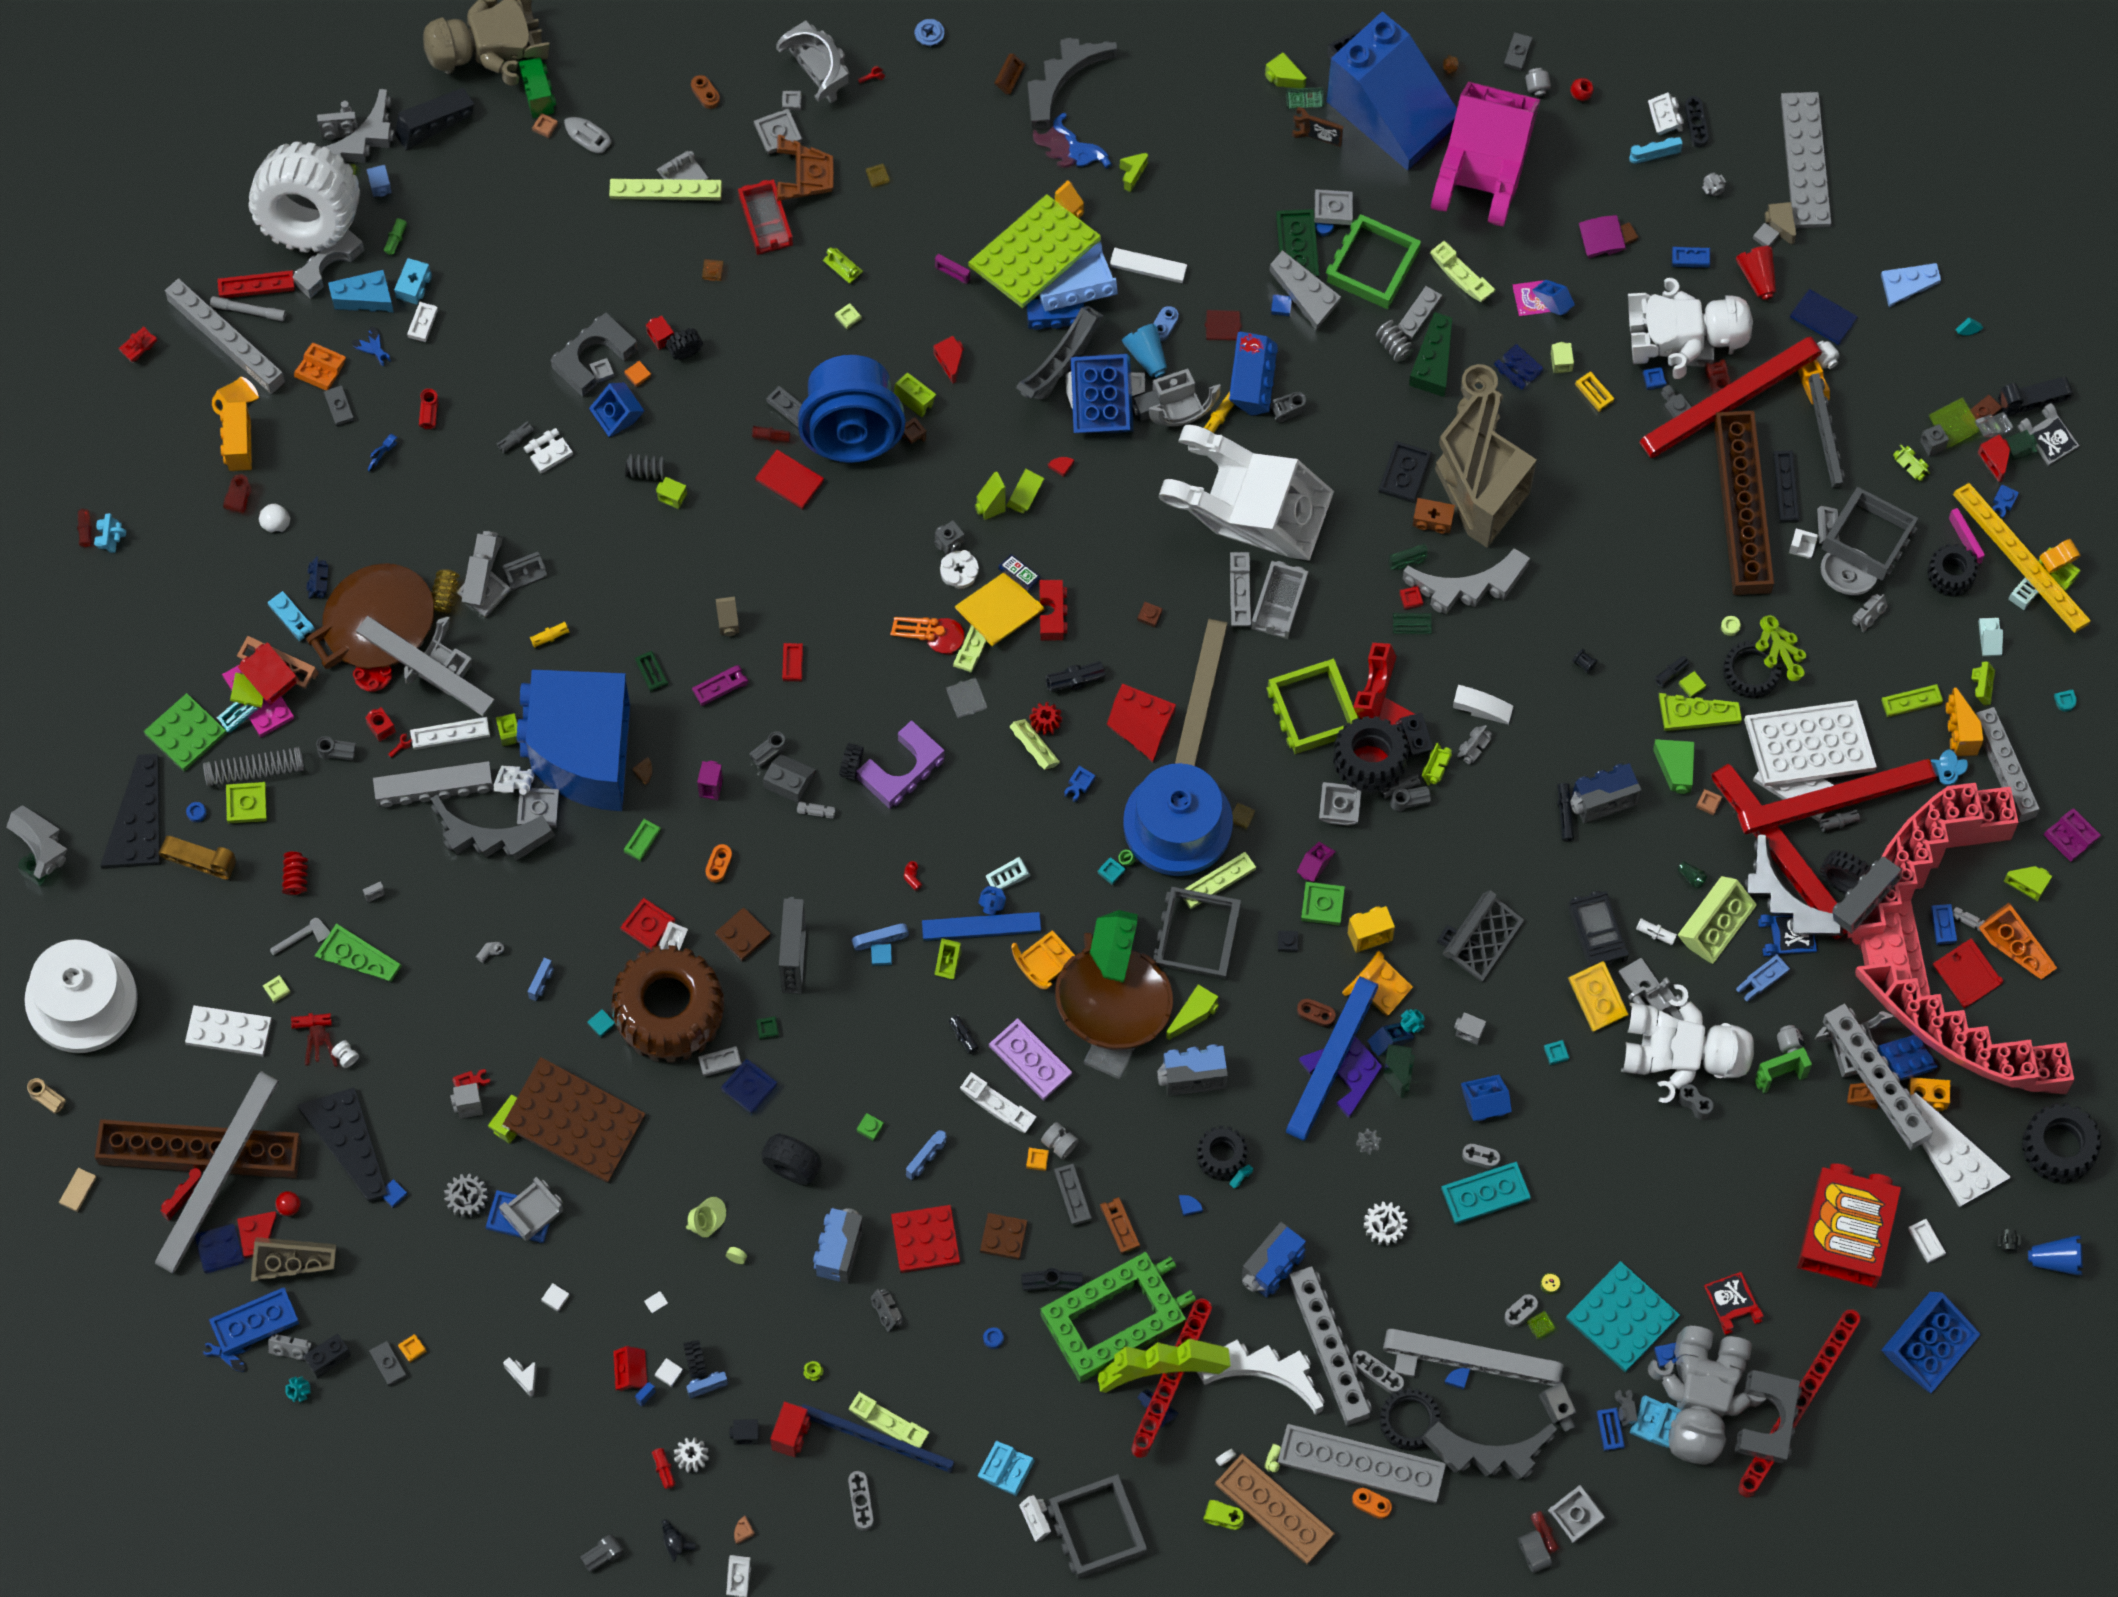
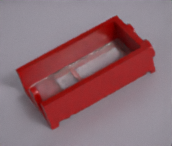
[738,179,793,255]

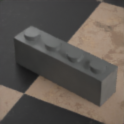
[1832,856,1902,934]

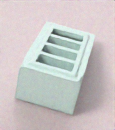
[2009,577,2039,610]
[986,857,1031,890]

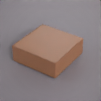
[532,113,558,138]
[1696,789,1722,815]

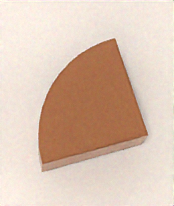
[734,1516,755,1544]

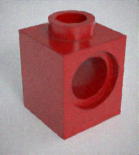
[646,315,674,350]
[365,707,396,742]

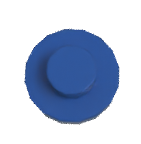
[978,886,1006,915]

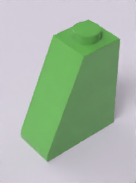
[1653,739,1694,794]

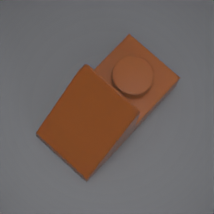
[1847,1083,1878,1109]

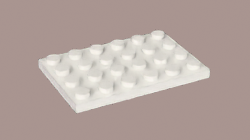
[1744,700,1877,787]

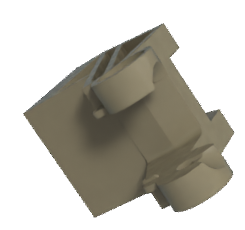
[1435,364,1537,548]

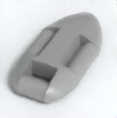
[564,117,611,153]

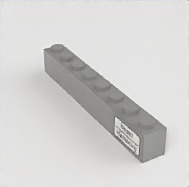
[165,278,285,394]

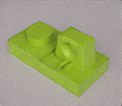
[1972,662,1995,705]

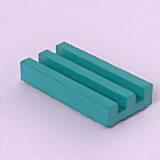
[217,702,259,733]

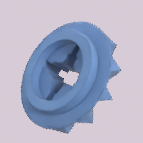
[915,19,944,47]

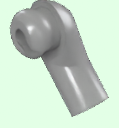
[476,942,504,963]

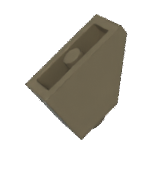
[1764,202,1796,244]
[716,596,739,636]

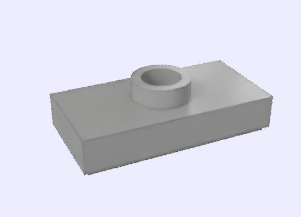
[698,1047,742,1077]

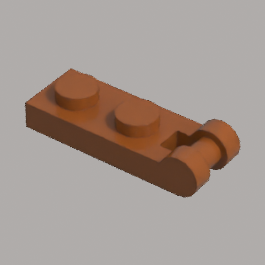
[1100,1197,1140,1255]

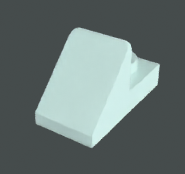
[1978,618,2003,657]

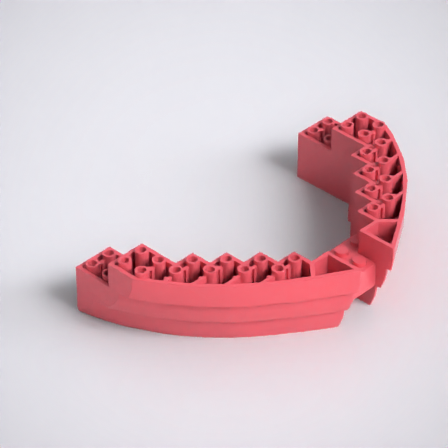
[1847,783,2074,1094]

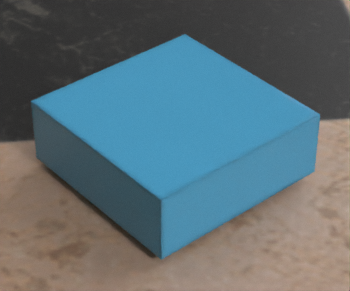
[871,944,892,966]

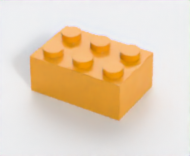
[220,402,252,471]

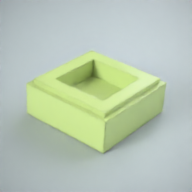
[835,303,862,329]
[263,975,291,1003]

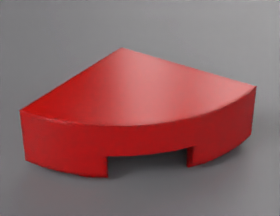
[1048,457,1074,477]

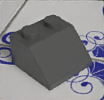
[763,754,816,803]

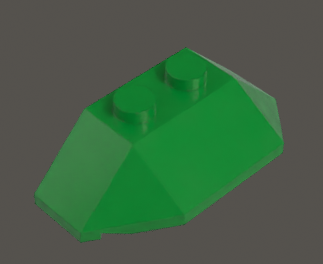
[1090,910,1138,982]

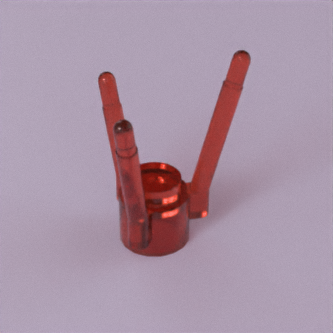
[305,1025,337,1067]

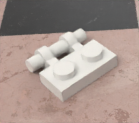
[523,428,573,474]
[494,766,535,795]

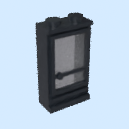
[1568,891,1629,968]

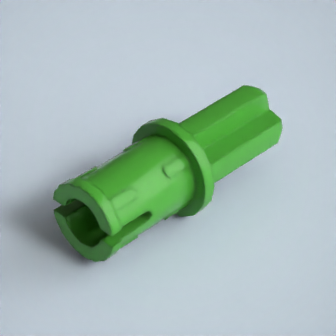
[384,219,407,255]

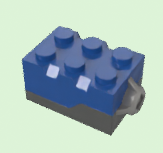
[1241,1222,1306,1298]

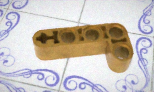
[159,836,236,880]

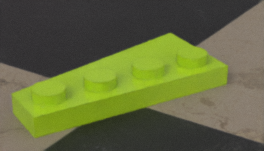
[1659,693,1742,731]

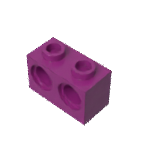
[697,761,723,801]

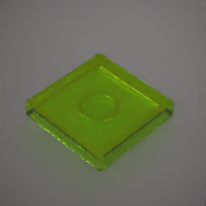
[1929,397,1981,448]

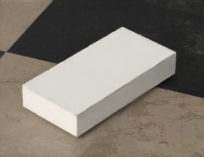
[1908,1219,1946,1264]

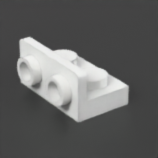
[1648,93,1684,135]

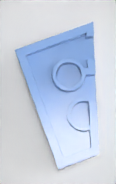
[1881,263,1941,307]

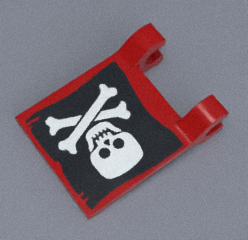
[1704,1272,1763,1335]

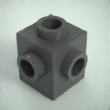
[934,520,965,554]

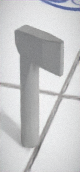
[270,918,330,955]

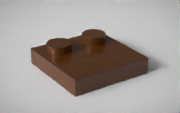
[715,907,771,961]

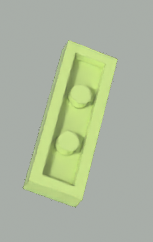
[1010,719,1060,770]

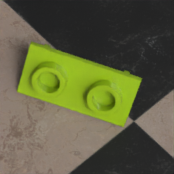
[823,247,863,284]
[1893,445,1930,481]
[1422,743,1452,786]

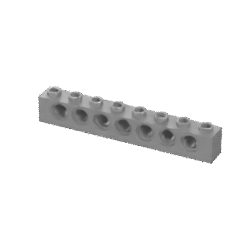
[1823,1003,1933,1150]
[1289,1266,1372,1426]

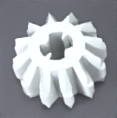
[674,1438,709,1472]

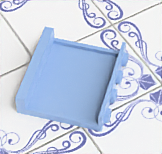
[1039,241,1118,311]

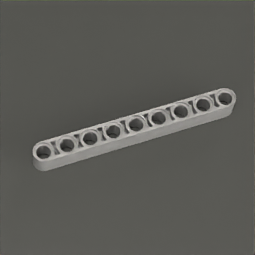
[1383,1329,1564,1386]

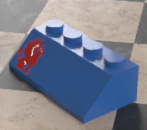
[1229,332,1278,416]

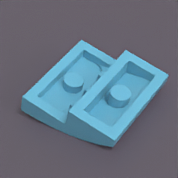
[1630,1395,1682,1448]
[978,1441,1035,1496]

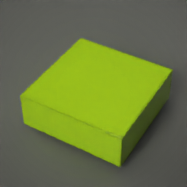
[1679,671,1706,698]

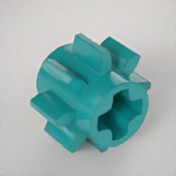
[1401,1009,1425,1033]
[285,1376,311,1402]

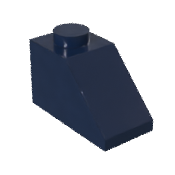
[1368,1022,1415,1056]

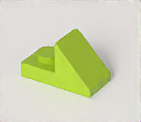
[1120,153,1148,192]
[496,713,518,746]

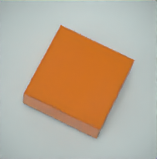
[624,361,651,387]

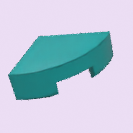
[1956,317,1983,335]
[1229,1164,1253,1188]

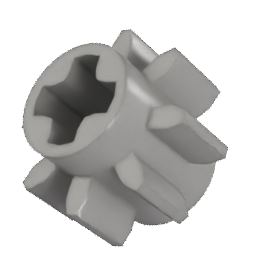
[1702,173,1726,196]

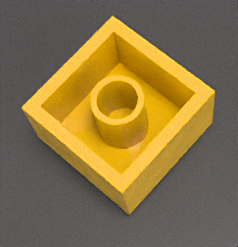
[1347,906,1395,953]

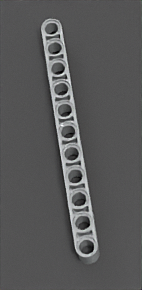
[155,1071,279,1274]

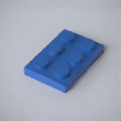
[1877,1035,1938,1081]

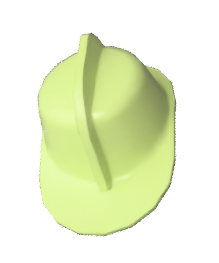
[686,1197,726,1237]

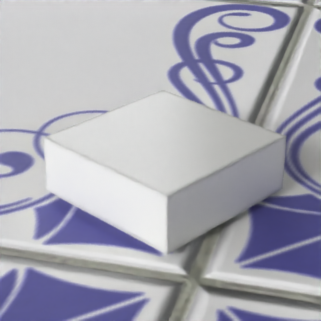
[541,1283,570,1312]
[655,1358,683,1387]

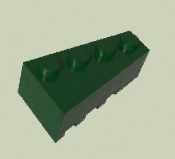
[1409,312,1452,397]

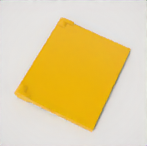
[955,571,1044,646]

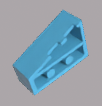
[328,270,394,313]

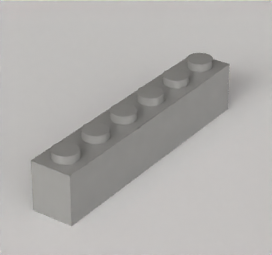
[373,761,493,808]

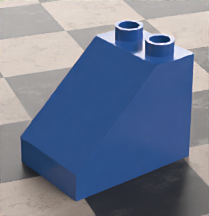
[1327,11,1457,171]

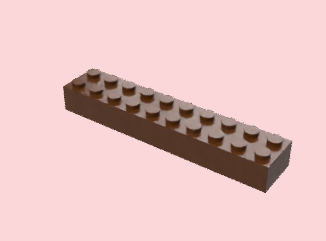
[1714,411,1774,595]
[95,1119,302,1179]

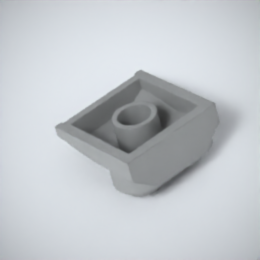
[1319,782,1361,826]
[1548,1485,1606,1543]

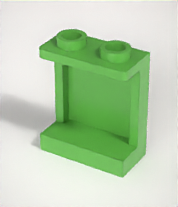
[1755,1047,1812,1094]

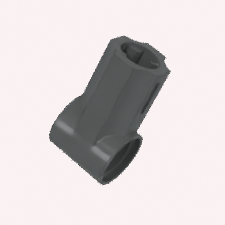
[749,731,787,767]
[316,736,356,761]
[1390,786,1431,812]
[580,1534,624,1572]

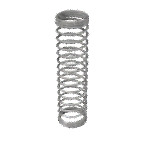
[203,747,304,787]

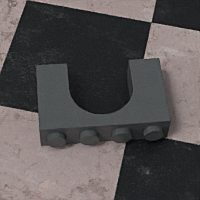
[551,312,638,397]
[1735,1370,1801,1463]

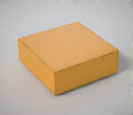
[1026,1148,1049,1171]
[398,1334,426,1363]

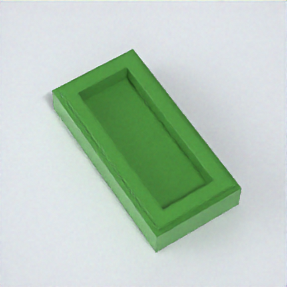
[624,819,661,862]

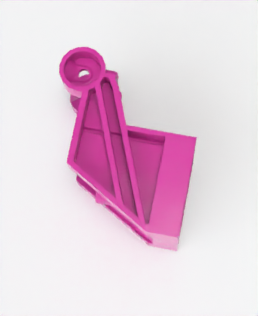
[1431,82,1540,227]

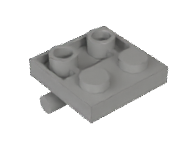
[317,101,358,140]

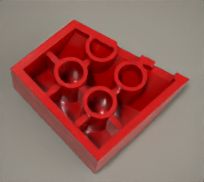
[1107,684,1176,762]

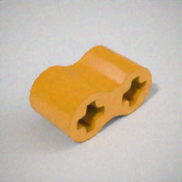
[2039,539,2081,574]

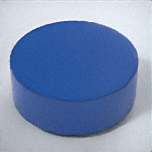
[1315,223,1333,236]
[186,802,207,823]
[983,1327,1003,1349]

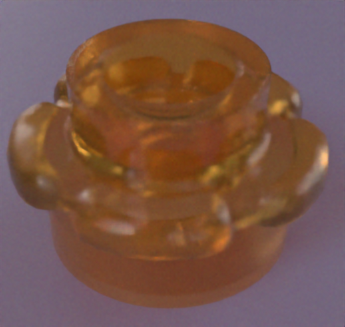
[1443,55,1458,73]

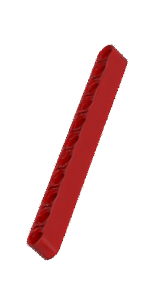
[1639,336,1822,458]
[1737,759,1937,834]
[1711,764,1848,940]
[1738,1310,1860,1497]

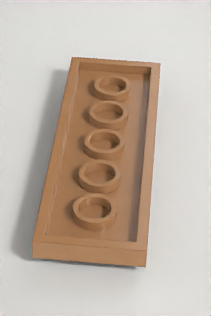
[1215,1454,1334,1565]

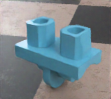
[94,513,127,553]

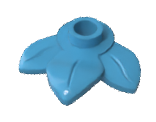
[1931,749,1968,786]

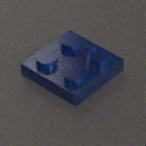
[721,1059,777,1114]
[195,1224,244,1273]

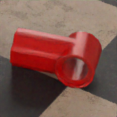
[419,388,439,429]

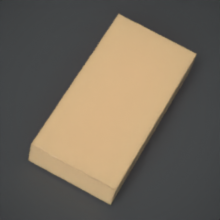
[59,1168,97,1212]

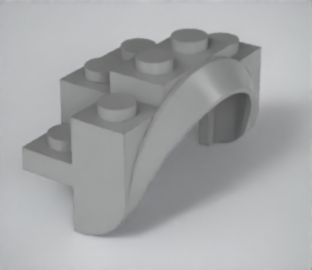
[776,21,849,103]

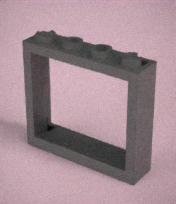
[1821,487,1918,581]
[1153,887,1241,980]
[779,897,806,994]
[1047,1474,1147,1579]

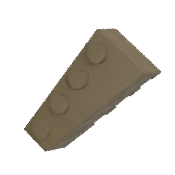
[251,1237,337,1281]

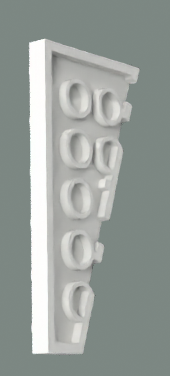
[1899,1093,2011,1207]

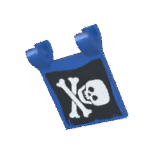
[1758,915,1817,957]

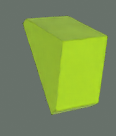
[935,938,961,980]

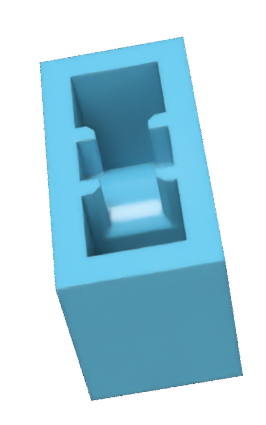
[394,258,432,305]

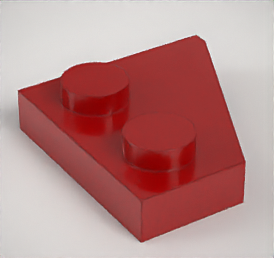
[237,1211,277,1258]

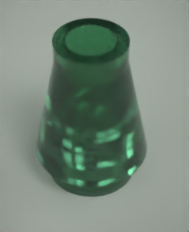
[1677,861,1707,888]

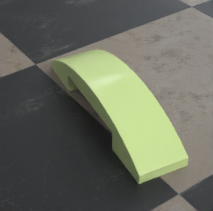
[1430,241,1495,302]
[953,625,986,672]
[849,1392,929,1448]

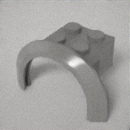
[1149,369,1221,426]
[404,617,472,696]
[1815,1011,1893,1078]

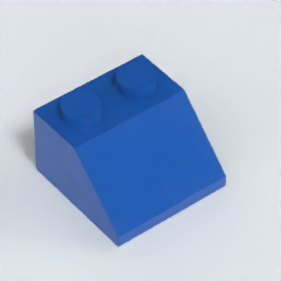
[589,382,644,437]
[1461,1074,1512,1121]

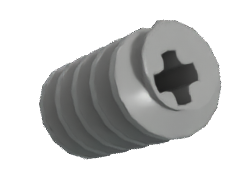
[1376,320,1414,362]

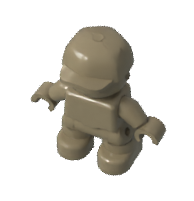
[423,0,549,86]

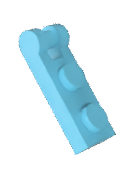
[1629,137,1682,164]
[267,591,315,641]

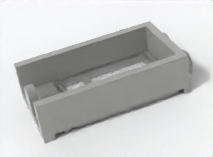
[1251,561,1308,639]

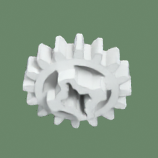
[1364,1202,1407,1246]

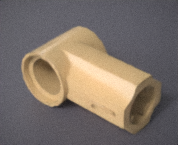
[27,1078,66,1114]

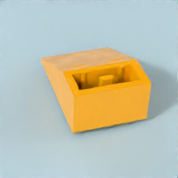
[1946,688,1983,756]

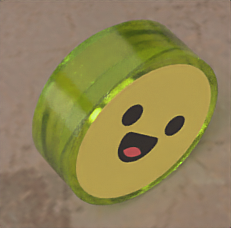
[1540,1273,1561,1294]

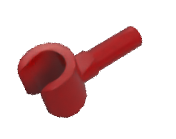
[858,66,885,83]
[388,734,412,758]

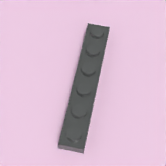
[1808,373,1845,488]

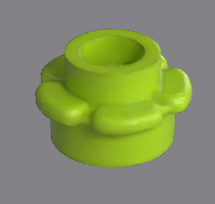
[804,1361,823,1381]

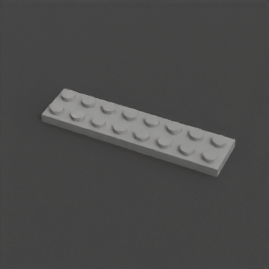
[1781,92,1831,228]
[1278,1424,1446,1504]

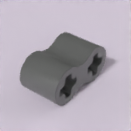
[1678,1084,1713,1120]
[1518,1530,1552,1573]

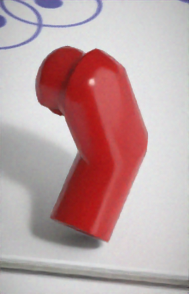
[904,861,922,891]

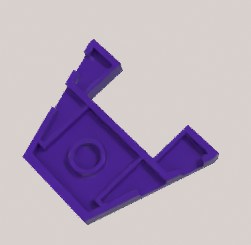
[1299,1037,1382,1118]

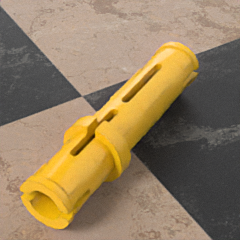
[1203,391,1234,433]

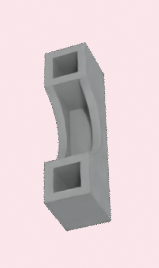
[292,230,364,299]

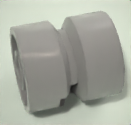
[1041,1122,1079,1159]

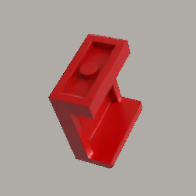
[238,642,300,705]

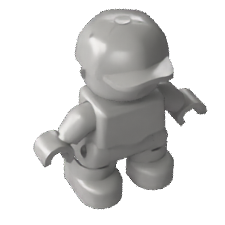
[1648,1326,1766,1464]

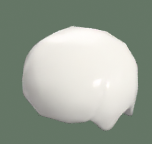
[259,504,290,533]

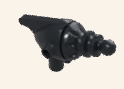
[662,1519,695,1562]

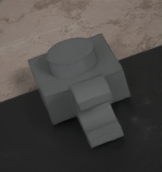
[1661,384,1692,418]
[1615,1390,1637,1427]

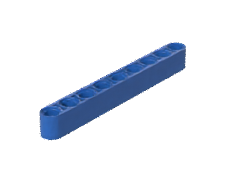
[1286,976,1379,1141]

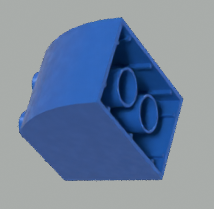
[517,670,630,811]

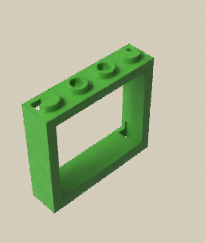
[1326,214,1421,309]

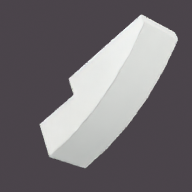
[1453,685,1513,725]

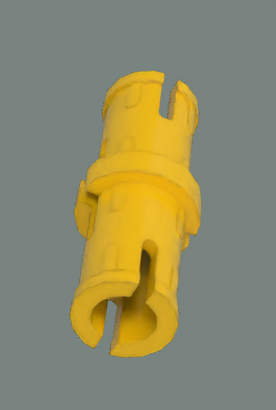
[530,621,570,648]

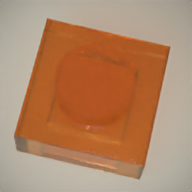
[702,259,723,281]

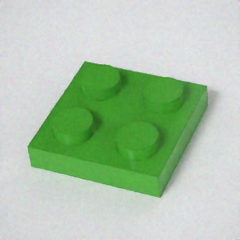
[1301,882,1345,925]

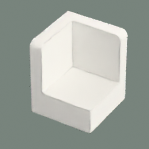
[1789,529,1818,559]

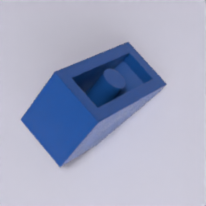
[1532,280,1575,315]

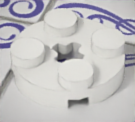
[940,550,979,589]

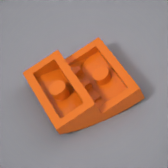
[294,343,346,390]

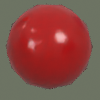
[1570,78,1594,101]
[275,1191,301,1216]

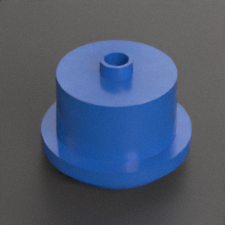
[798,355,905,462]
[1123,763,1233,876]

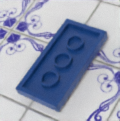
[209,1287,300,1356]

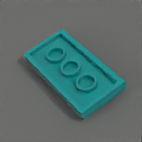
[1441,1162,1531,1225]

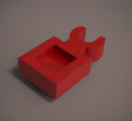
[452,1069,490,1090]

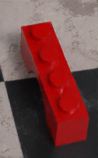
[1353,643,1397,720]

